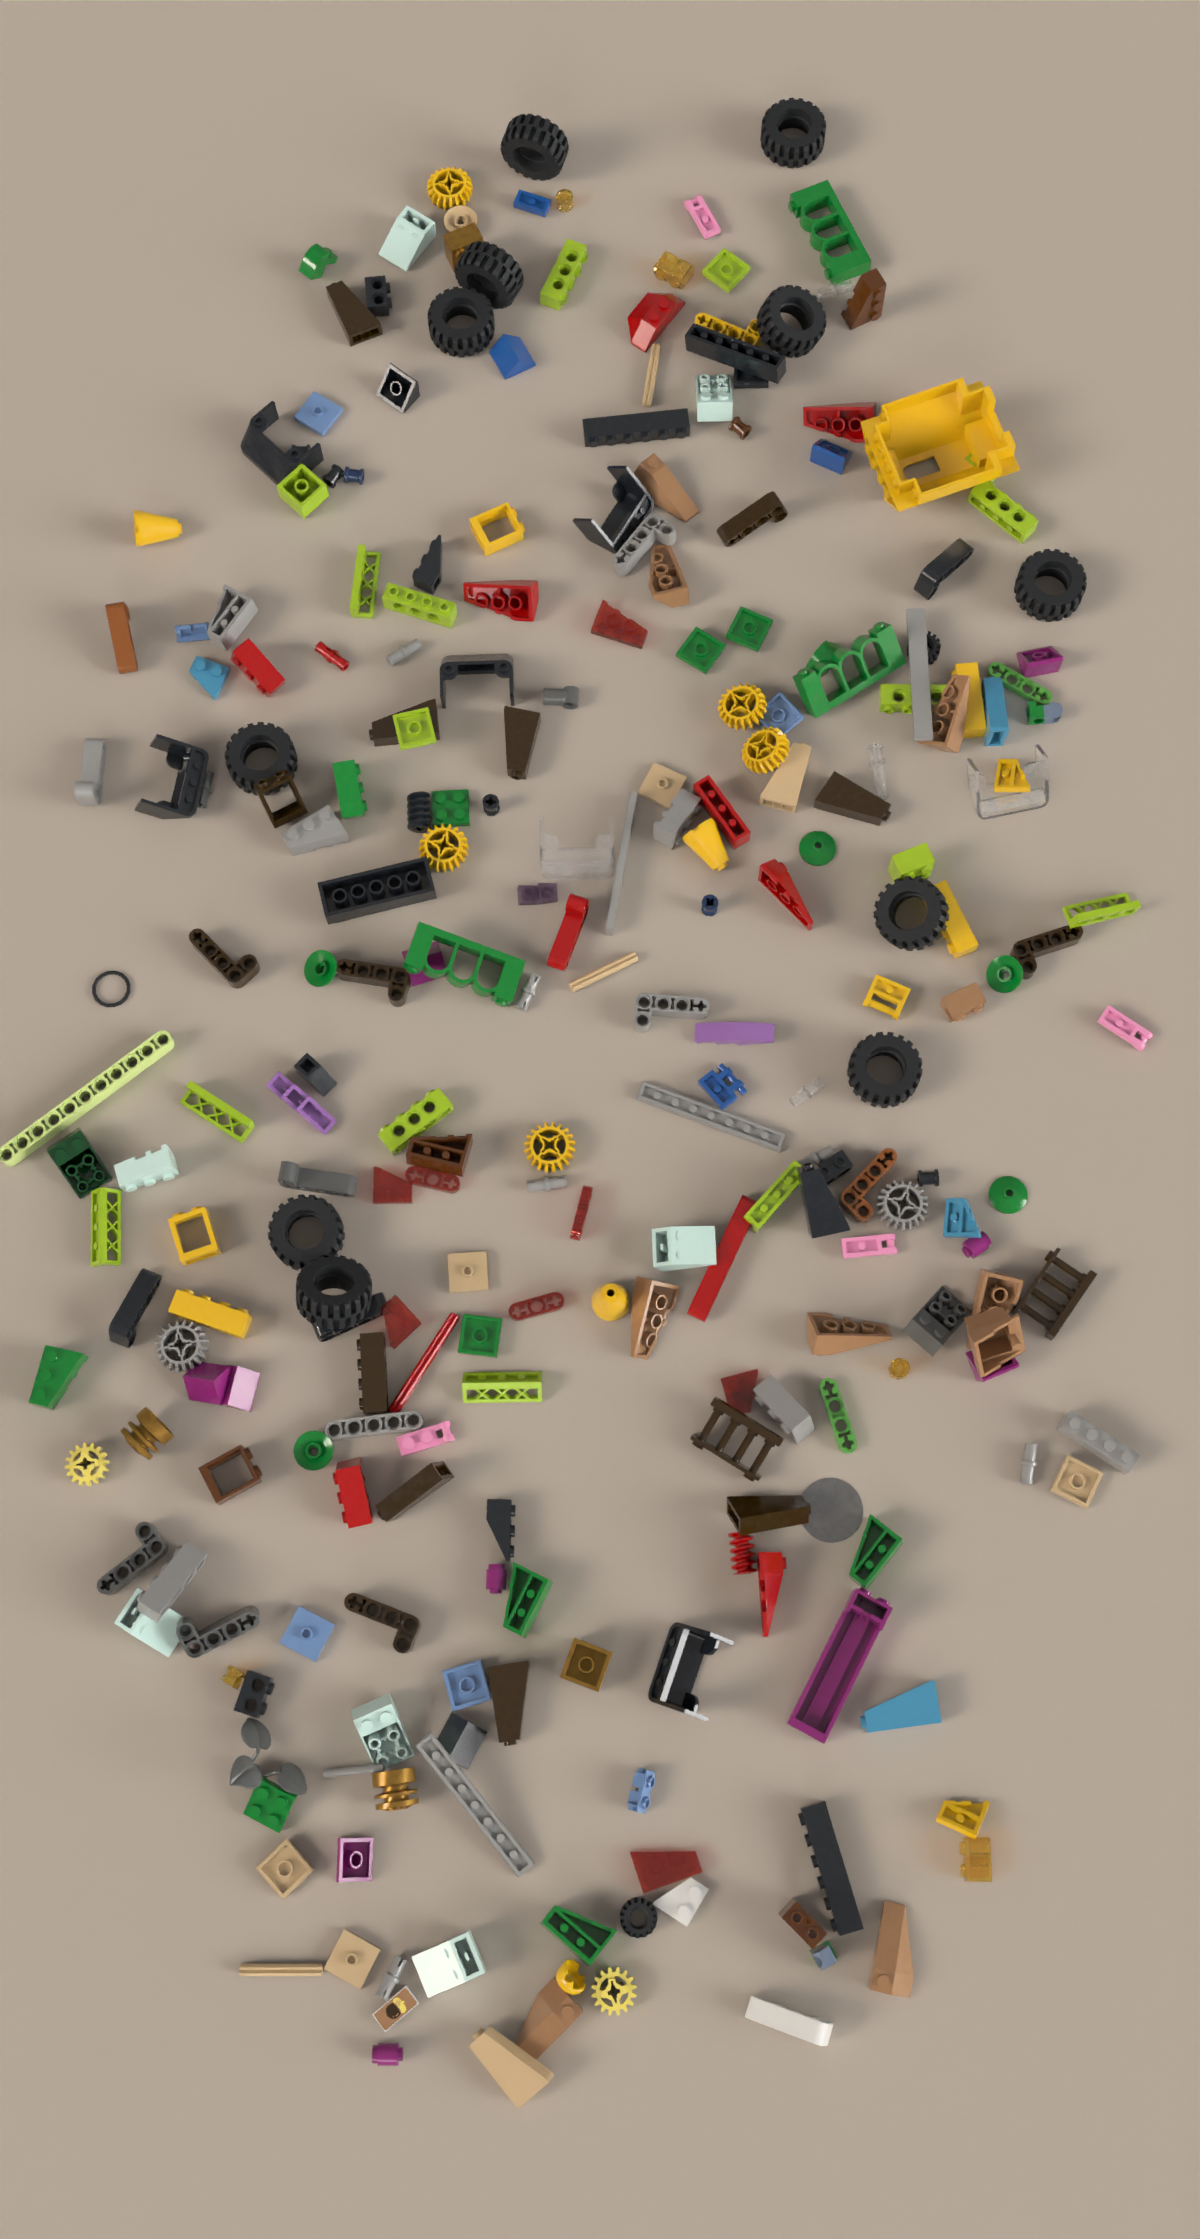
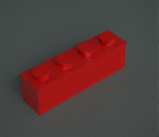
[693,775,751,850]

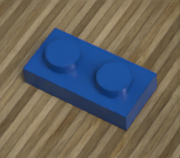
[513,189,551,217]

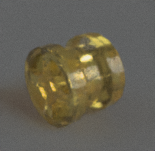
[556,189,573,212]
[888,1358,910,1380]
[221,1665,246,1690]

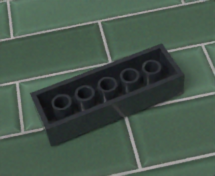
[317,856,437,925]

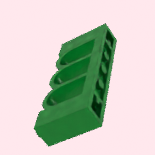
[788,180,872,286]
[793,622,906,718]
[402,921,526,1007]

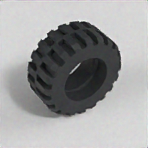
[760,98,826,168]
[500,113,569,181]
[455,241,524,309]
[756,285,827,358]
[427,286,495,358]
[1014,549,1087,622]
[225,722,298,796]
[873,876,949,951]
[847,1032,923,1108]
[268,1194,345,1271]
[296,1255,372,1329]

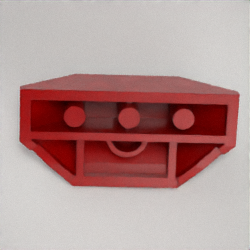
[627,292,686,353]

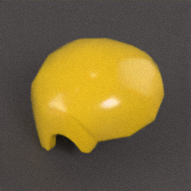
[556,1959,585,1995]

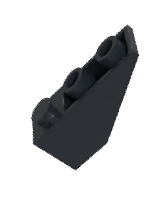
[412,535,442,595]
[486,1499,516,1562]

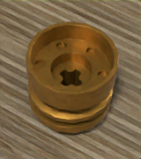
[120,1406,174,1460]
[371,1767,419,1811]

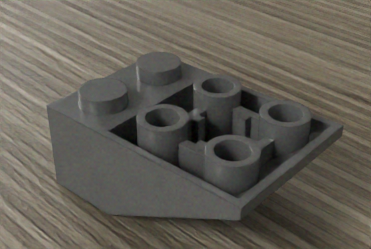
[902,1286,972,1357]

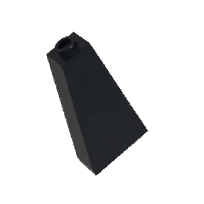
[797,1162,850,1239]

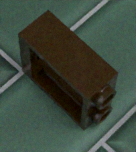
[253,769,308,829]

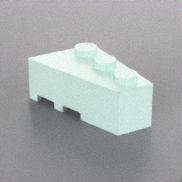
[114,1144,179,1192]

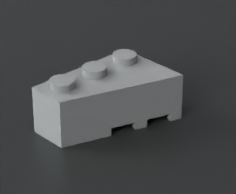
[206,584,258,651]
[653,788,702,849]
[281,805,350,856]
[753,1374,815,1445]

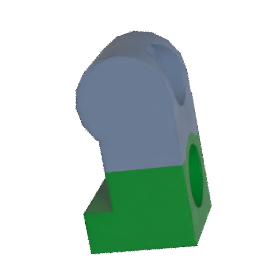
[1026,701,1063,725]
[809,1940,837,1970]

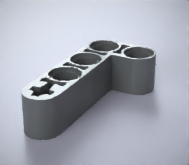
[278,1161,358,1197]
[97,1522,169,1595]
[176,1605,260,1658]

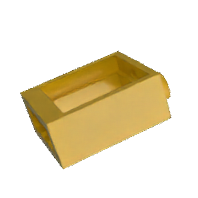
[469,502,525,557]
[168,1206,222,1266]

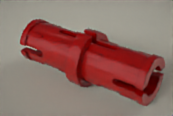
[314,641,350,672]

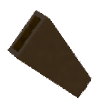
[326,281,383,346]
[369,699,440,747]
[504,706,541,780]
[814,771,892,826]
[375,1461,454,1522]
[727,1495,811,1536]
[488,1660,530,1746]

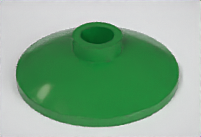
[799,831,836,866]
[304,950,337,987]
[986,955,1023,993]
[988,1176,1027,1214]
[293,1431,333,1471]

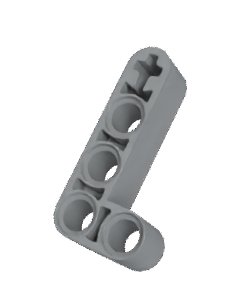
[613,514,677,576]
[74,738,106,806]
[634,993,710,1033]

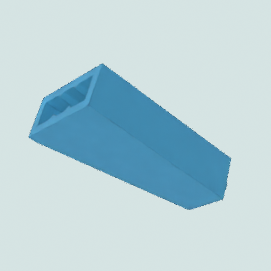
[981,676,1009,747]
[860,1680,942,1733]

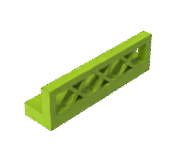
[349,544,381,619]
[1062,892,1142,929]
[180,1080,255,1144]
[743,1160,801,1233]
[90,1187,121,1267]
[462,1371,542,1403]

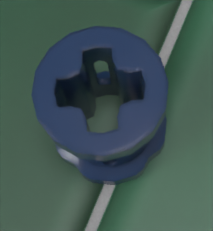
[344,466,364,485]
[701,894,718,916]

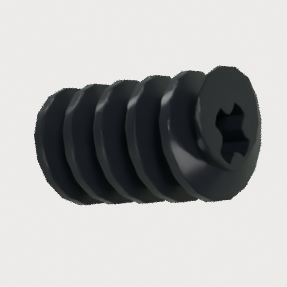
[407,791,431,833]

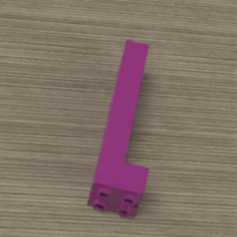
[786,1587,893,1744]

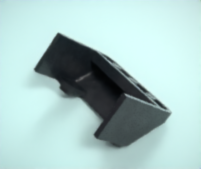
[240,401,324,485]
[573,466,654,554]
[440,653,515,709]
[134,734,209,819]
[648,1622,734,1722]

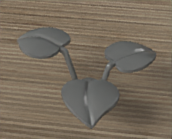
[230,1718,307,1795]

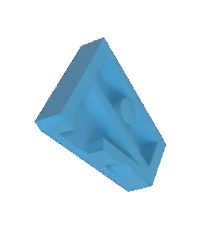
[189,656,230,700]
[943,1198,981,1238]

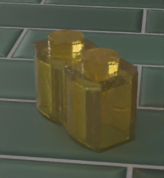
[654,251,694,290]
[959,1837,992,1882]

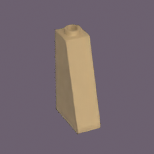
[759,742,812,813]
[469,2026,554,2109]

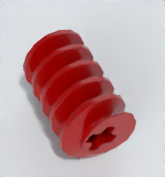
[728,1532,757,1575]

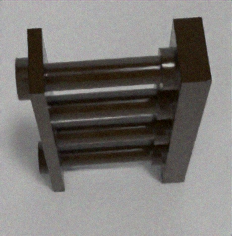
[1012,1247,1097,1340]
[690,1396,784,1482]

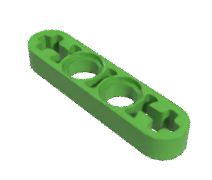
[987,662,1052,706]
[819,1378,857,1454]

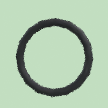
[92,971,131,1007]

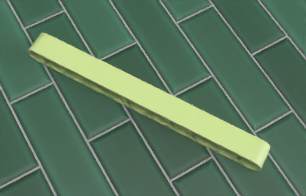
[0,1030,174,1167]

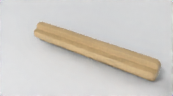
[642,343,661,407]
[569,951,638,992]
[239,1963,323,1976]

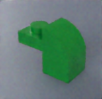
[299,244,338,280]
[805,640,840,677]

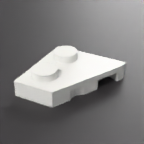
[652,1877,709,1926]

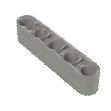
[325,1411,424,1441]

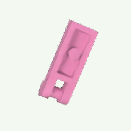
[684,194,721,240]
[1097,1005,1153,1051]
[841,1234,897,1259]
[396,1421,455,1457]

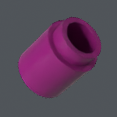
[961,1231,992,1259]
[486,1564,507,1594]
[372,2043,403,2066]

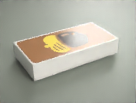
[372,1985,419,2032]

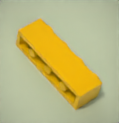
[951,662,987,738]
[923,880,979,959]
[168,1288,253,1340]

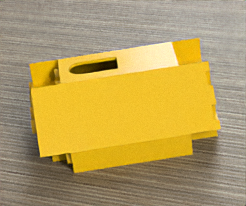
[861,377,1020,512]

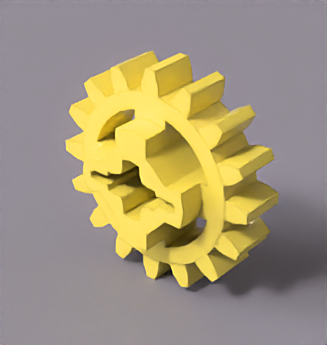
[65,1443,110,1487]
[591,1966,637,2016]

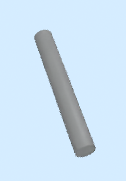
[323,1763,385,1778]

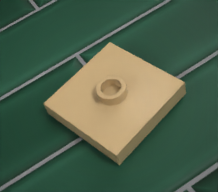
[638,762,687,809]
[448,1251,489,1293]
[1050,1454,1104,1509]
[256,1838,315,1900]
[324,1929,381,1990]

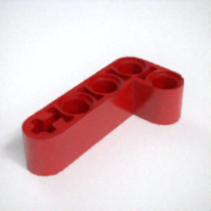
[547,893,589,972]

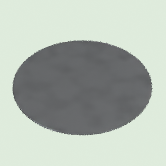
[802,1478,863,1543]

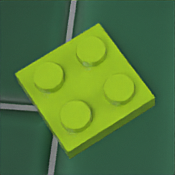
[702,248,751,294]
[392,707,437,751]

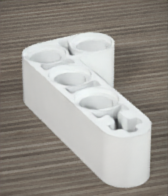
[745,1995,834,2046]

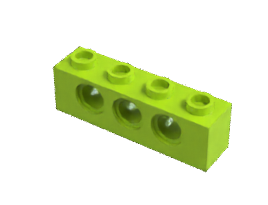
[540,238,588,311]
[967,481,1039,544]
[382,582,457,629]
[879,684,946,714]
[378,1087,454,1156]

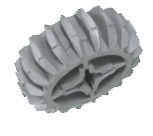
[876,1179,929,1232]
[155,1319,209,1373]

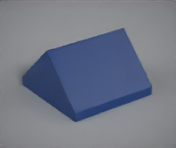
[489,334,536,380]
[810,438,853,475]

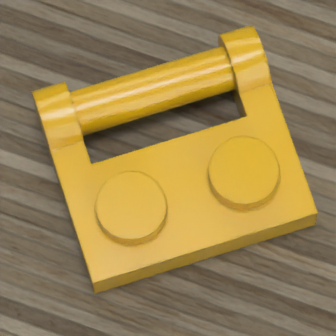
[862,974,911,1020]

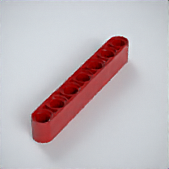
[687,1195,757,1322]

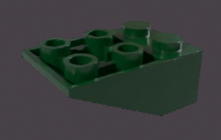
[47,1127,113,1199]

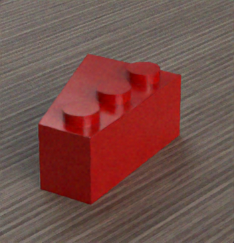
[231,638,285,697]
[333,1457,373,1529]

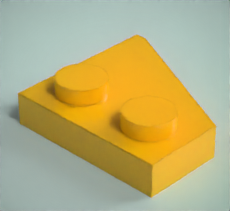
[994,759,1031,792]
[936,1800,990,1839]

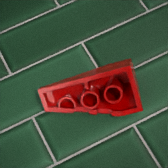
[803,402,877,443]
[463,580,539,622]
[758,859,813,931]
[757,1552,787,1638]

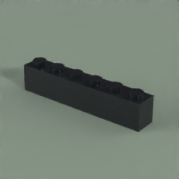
[685,323,786,384]
[582,408,690,448]
[798,1801,864,1936]

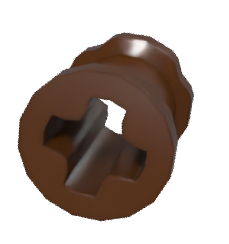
[728,416,752,440]

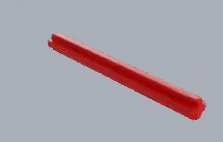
[388,1312,460,1413]

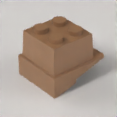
[964,1306,1026,1378]

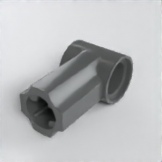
[543,686,579,710]

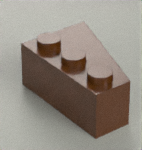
[841,268,887,330]
[406,1134,473,1177]

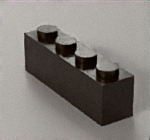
[356,1332,389,1415]

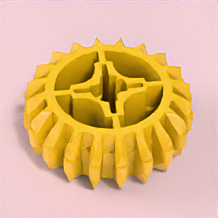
[427,166,473,210]
[718,682,767,731]
[741,726,790,774]
[419,823,469,873]
[524,1122,576,1173]

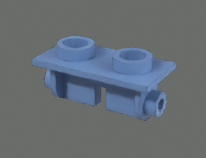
[175,622,210,643]
[627,1767,655,1814]

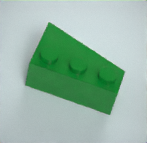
[332,759,368,820]
[28,1345,89,1410]
[849,1514,903,1590]
[503,1562,553,1639]
[540,1905,617,1966]

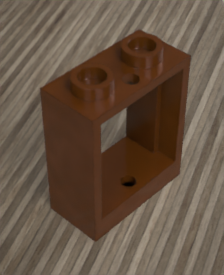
[198,1445,262,1505]
[778,1898,827,1950]

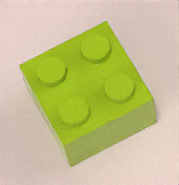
[276,463,329,519]
[888,842,935,883]

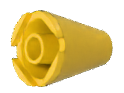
[133,510,182,547]
[682,818,729,871]
[591,1282,631,1321]

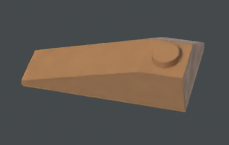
[634,453,699,523]
[648,543,690,608]
[917,674,970,753]
[966,1268,1024,1349]
[631,1276,680,1360]
[806,1312,892,1356]
[868,1900,914,1998]
[514,1977,583,2059]

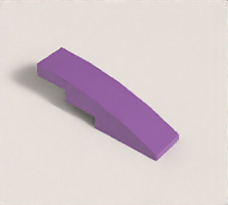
[695,1022,775,1045]
[265,1071,337,1135]

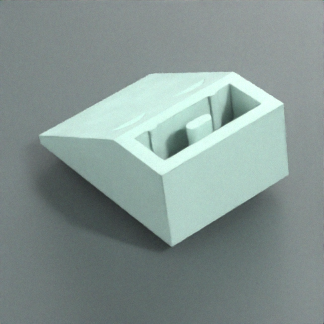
[379,205,437,272]
[695,374,733,422]
[652,1226,717,1272]
[114,1588,189,1657]
[351,1693,415,1769]
[412,1930,486,1998]

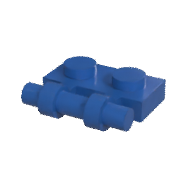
[698,1063,747,1111]

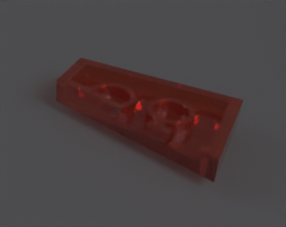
[591,600,648,649]
[630,1851,703,1894]

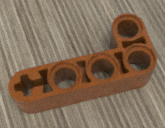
[105,601,138,674]
[839,1148,897,1223]

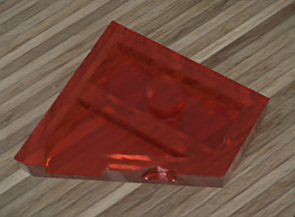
[373,1166,413,1204]
[381,1295,422,1350]
[720,1369,758,1414]

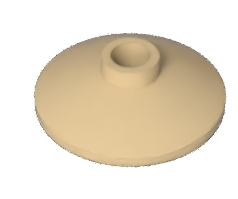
[444,205,478,232]

